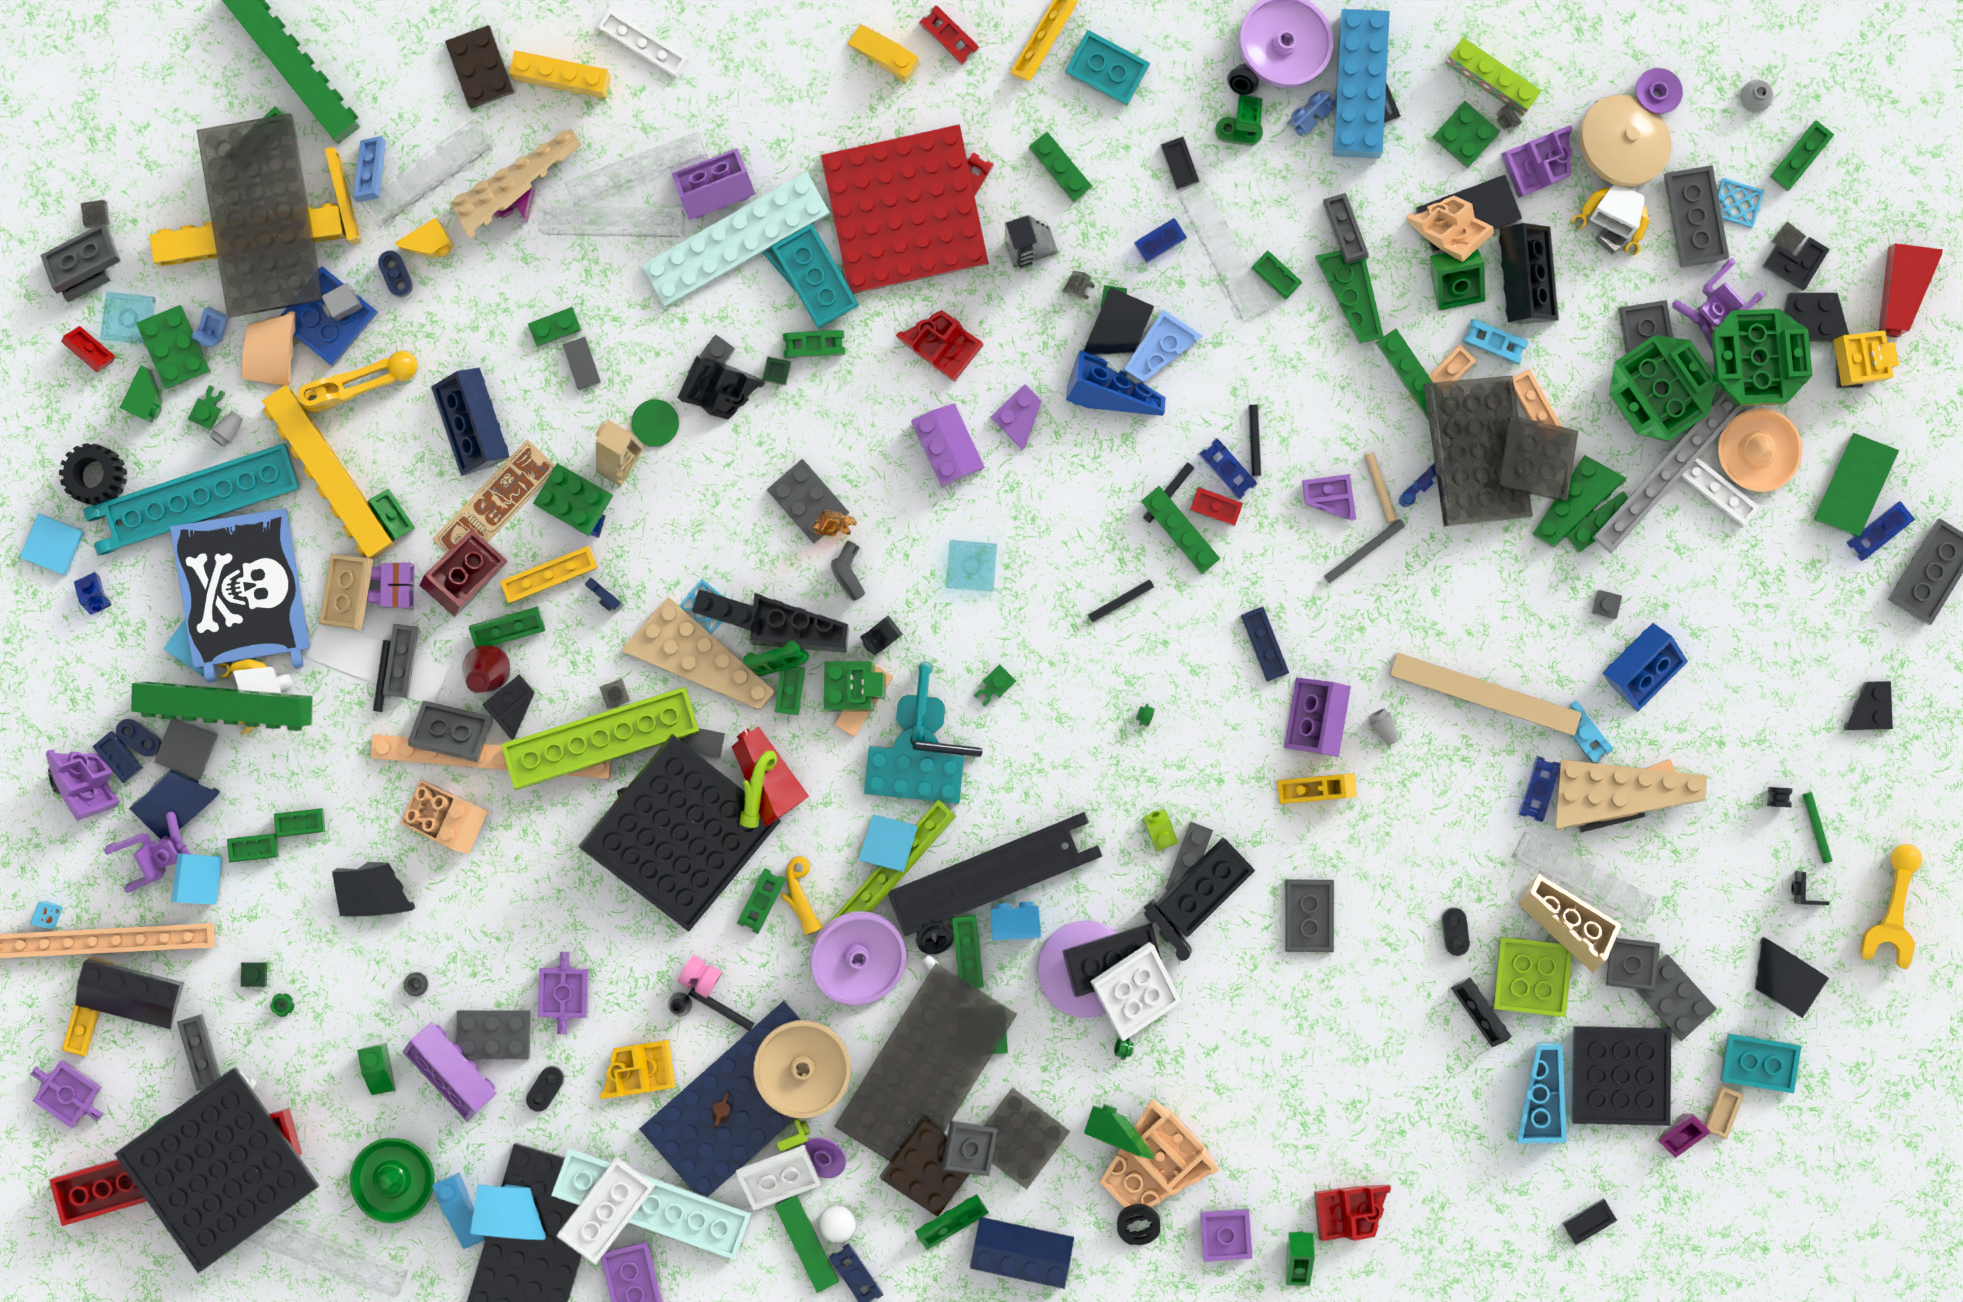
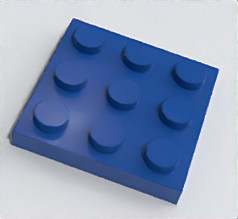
[279,266,378,367]

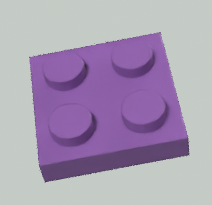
[1200,1209,1252,1262]

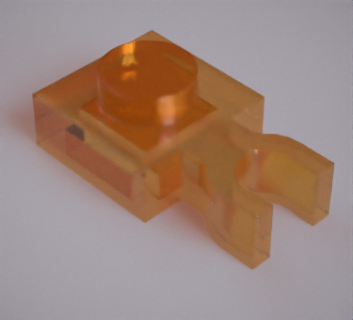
[812,510,857,536]

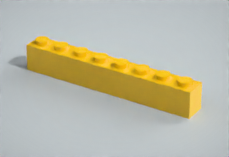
[150,203,347,267]
[262,385,396,559]

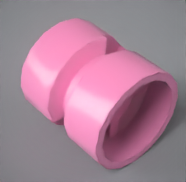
[677,955,722,998]

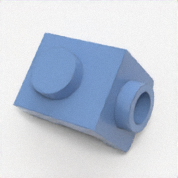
[191,306,229,347]

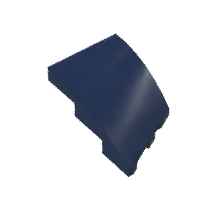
[129,770,220,840]

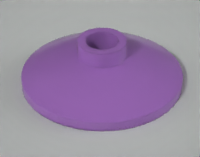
[1636,68,1683,114]
[803,1138,846,1178]

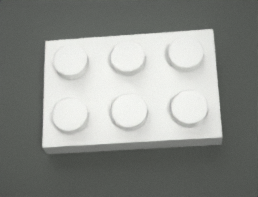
[736,1145,821,1211]

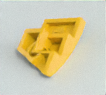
[600,1040,676,1099]

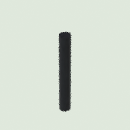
[1249,404,1261,477]
[1143,462,1194,524]
[1088,579,1154,623]
[373,640,391,712]
[913,740,982,757]
[688,987,755,1031]

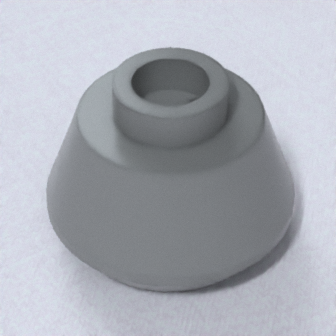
[1741,80,1773,112]

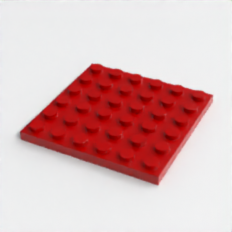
[821,124,989,294]

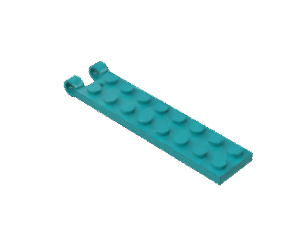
[83,443,300,556]

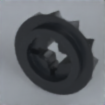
[915,920,954,954]

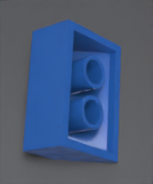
[1603,623,1688,712]

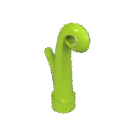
[740,751,777,828]

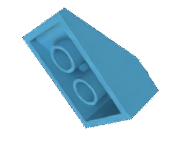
[990,901,1041,941]

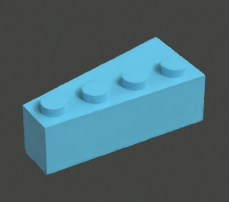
[1516,1042,1567,1143]

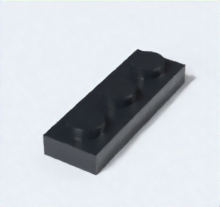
[691,589,762,632]
[1451,977,1512,1047]

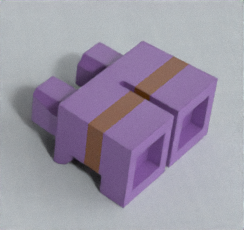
[368,562,415,609]

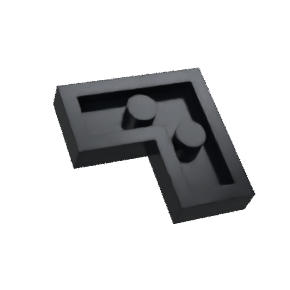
[1762,237,1830,291]

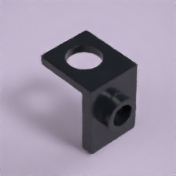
[1791,871,1830,905]

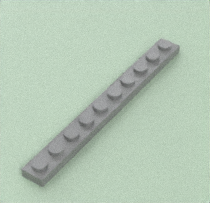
[1592,391,1744,553]

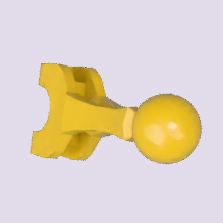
[298,351,418,414]
[1860,844,1922,969]

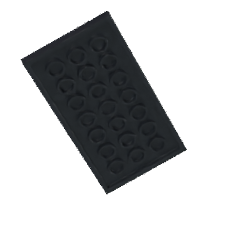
[467,1143,582,1302]

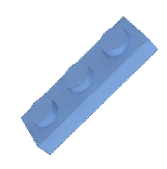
[353,136,386,203]

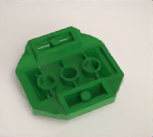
[1711,309,1813,406]
[1609,335,1717,442]

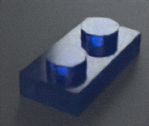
[1134,217,1187,264]

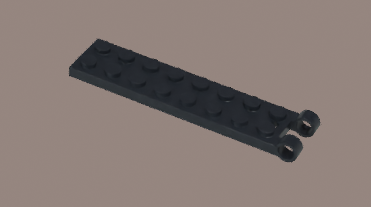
[888,812,1103,937]

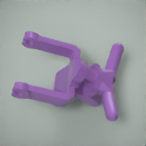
[1672,258,1766,350]
[103,811,191,893]

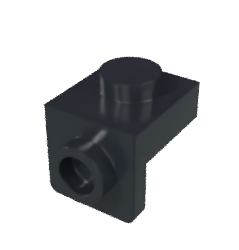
[860,616,903,656]

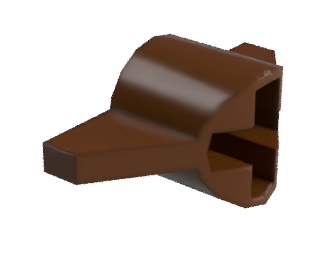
[712,1093,730,1128]

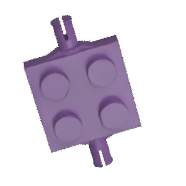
[538,952,589,1034]
[30,1060,104,1128]

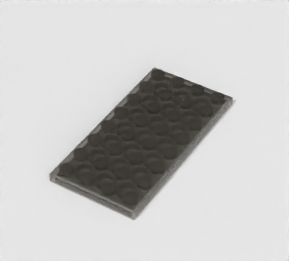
[196,113,324,318]
[834,962,1017,1161]

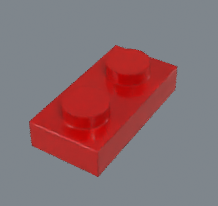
[61,326,115,372]
[1190,487,1243,526]

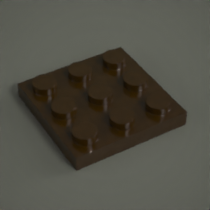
[879,1118,969,1217]

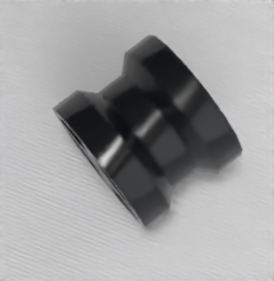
[1767,787,1793,808]

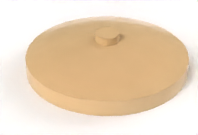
[1579,95,1671,187]
[754,1020,851,1118]

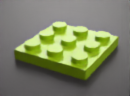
[1492,937,1572,1017]

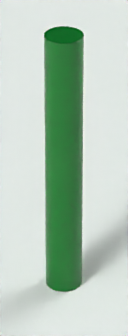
[1802,792,1833,863]

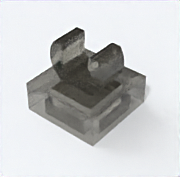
[1062,271,1095,299]

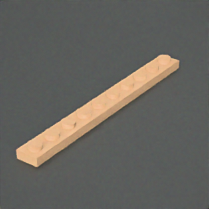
[371,734,612,779]
[0,923,215,958]

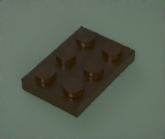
[445,25,514,109]

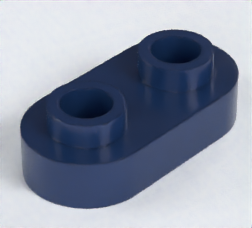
[378,251,413,297]
[116,719,161,757]

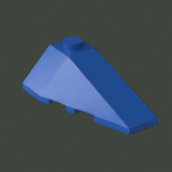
[1066,350,1166,416]

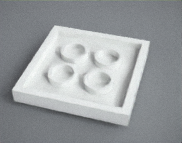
[1090,942,1182,1041]

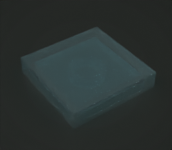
[100,292,156,344]
[946,540,997,592]

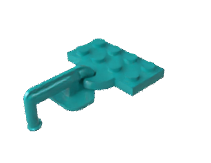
[864,661,964,804]

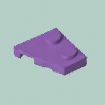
[991,384,1041,450]
[1302,474,1356,521]

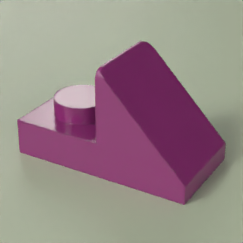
[493,183,535,222]
[1658,1114,1710,1158]

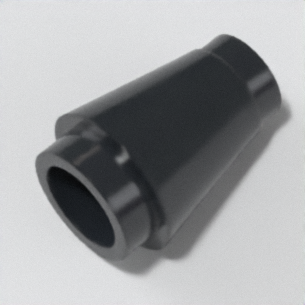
[668,992,692,1017]

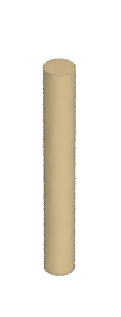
[1364,452,1397,523]

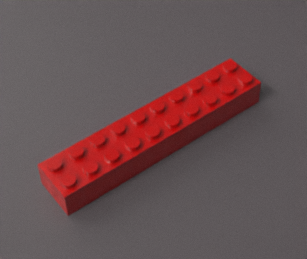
[49,1108,302,1226]

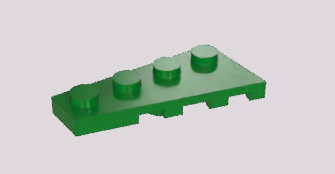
[1315,250,1384,344]
[1533,455,1627,548]

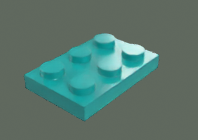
[1065,30,1150,106]
[1720,1033,1801,1094]

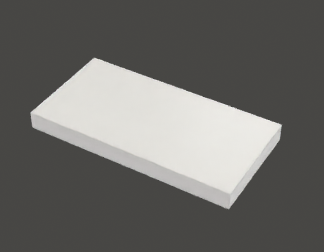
[557,1156,655,1265]

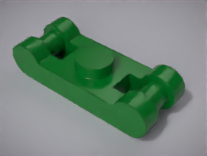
[783,330,845,358]
[743,641,809,676]
[737,868,786,934]

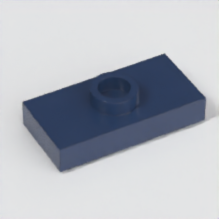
[92,731,143,783]

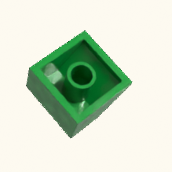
[1430,249,1485,310]

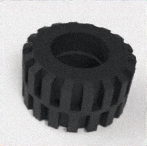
[59,443,127,505]

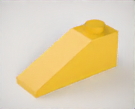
[847,24,919,84]
[1277,773,1357,804]

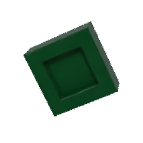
[762,356,791,386]
[241,962,267,987]

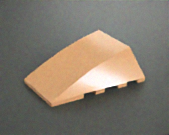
[1100,1099,1219,1217]

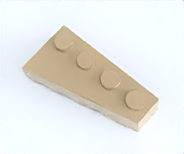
[596,420,645,487]
[1518,874,1621,973]

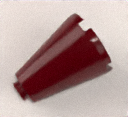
[462,645,510,693]

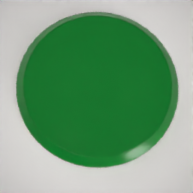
[631,399,679,447]

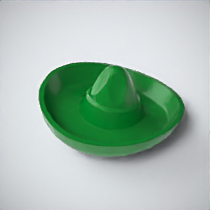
[350,1138,435,1223]

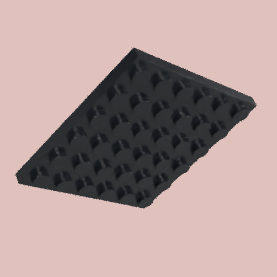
[579,733,781,932]
[114,1067,320,1273]

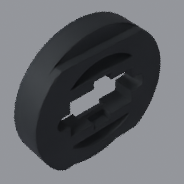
[1117,1204,1160,1245]

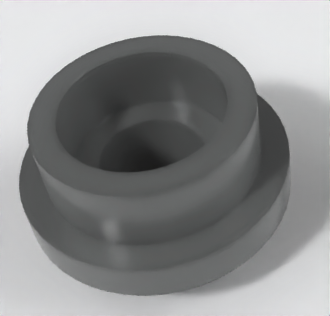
[404,972,428,996]

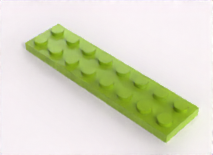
[501,686,700,791]

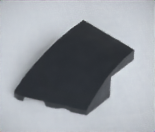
[1083,287,1155,355]
[677,355,765,420]
[332,862,415,917]
[1755,937,1829,1018]

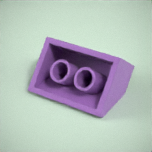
[671,148,756,220]
[911,403,985,488]
[1284,677,1351,757]

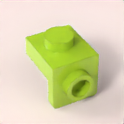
[1143,809,1178,852]
[777,1118,811,1152]

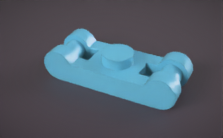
[1462,319,1529,365]
[1569,700,1613,763]

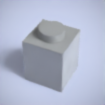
[322,283,363,321]

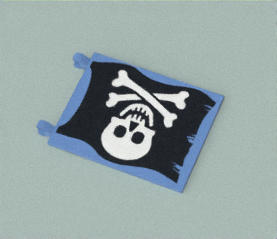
[170,508,310,683]

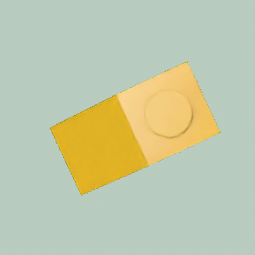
[395,217,455,258]

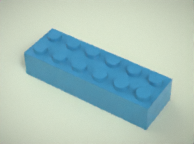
[1333,9,1390,158]

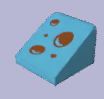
[30,901,62,929]

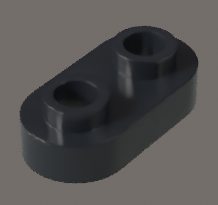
[1441,907,1470,956]
[526,1066,565,1112]

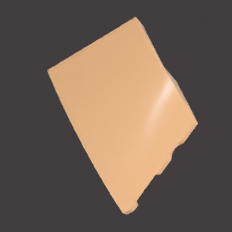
[1406,196,1494,262]
[241,311,295,386]

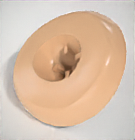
[1718,408,1802,492]

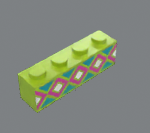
[1445,37,1542,116]

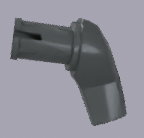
[831,541,865,601]

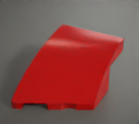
[896,310,984,382]
[1314,1185,1391,1241]

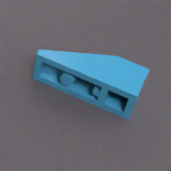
[432,1172,486,1249]

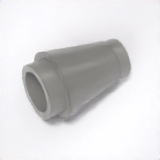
[209,411,243,447]
[1369,708,1400,745]

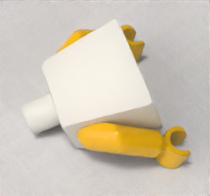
[1572,184,1649,255]
[219,659,292,734]

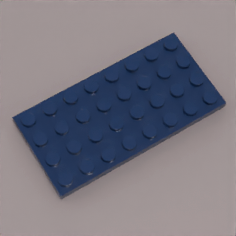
[639,1000,801,1197]

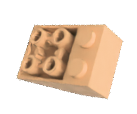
[401,780,489,854]

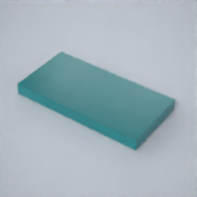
[771,223,859,330]

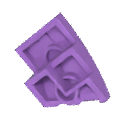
[1501,125,1572,198]
[46,750,120,821]

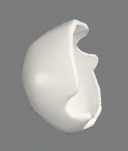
[819,1205,857,1244]

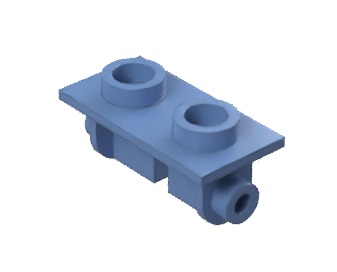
[1287,91,1335,136]

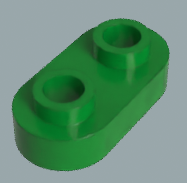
[1215,117,1263,146]

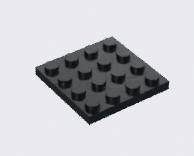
[1572,1026,1671,1126]

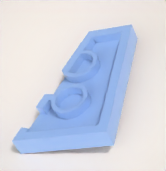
[1123,310,1202,383]

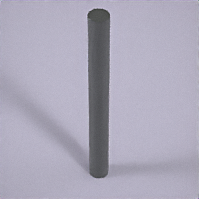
[1324,519,1405,584]

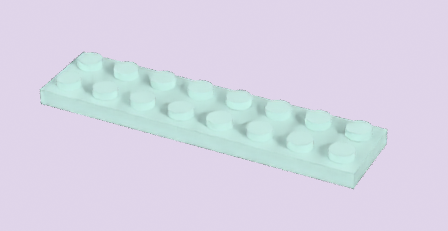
[642,171,830,307]
[552,1148,751,1260]

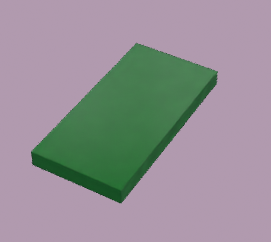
[1814,433,1899,538]

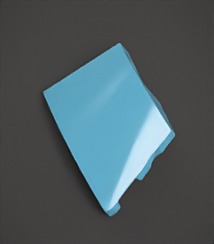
[470,1184,546,1240]

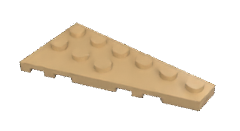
[450,129,581,239]
[621,597,776,710]
[1555,760,1707,831]

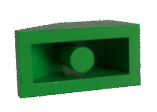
[120,365,162,423]
[357,1043,396,1095]
[1286,1231,1315,1286]

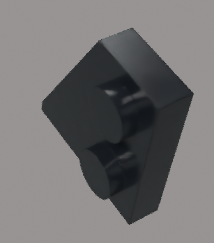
[482,674,535,740]
[1844,681,1893,730]

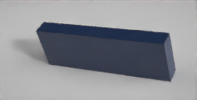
[1240,607,1289,682]

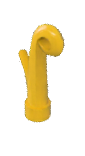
[781,856,822,936]

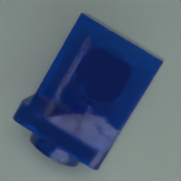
[74,572,111,615]

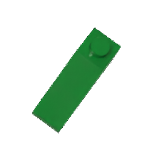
[1084,1104,1154,1159]

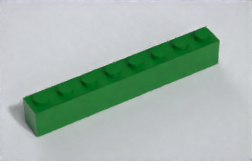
[222,0,360,144]
[131,681,313,731]

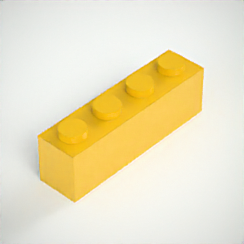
[509,50,611,99]

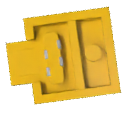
[1833,331,1899,386]

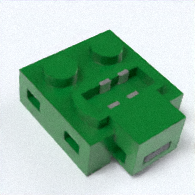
[824,661,886,712]

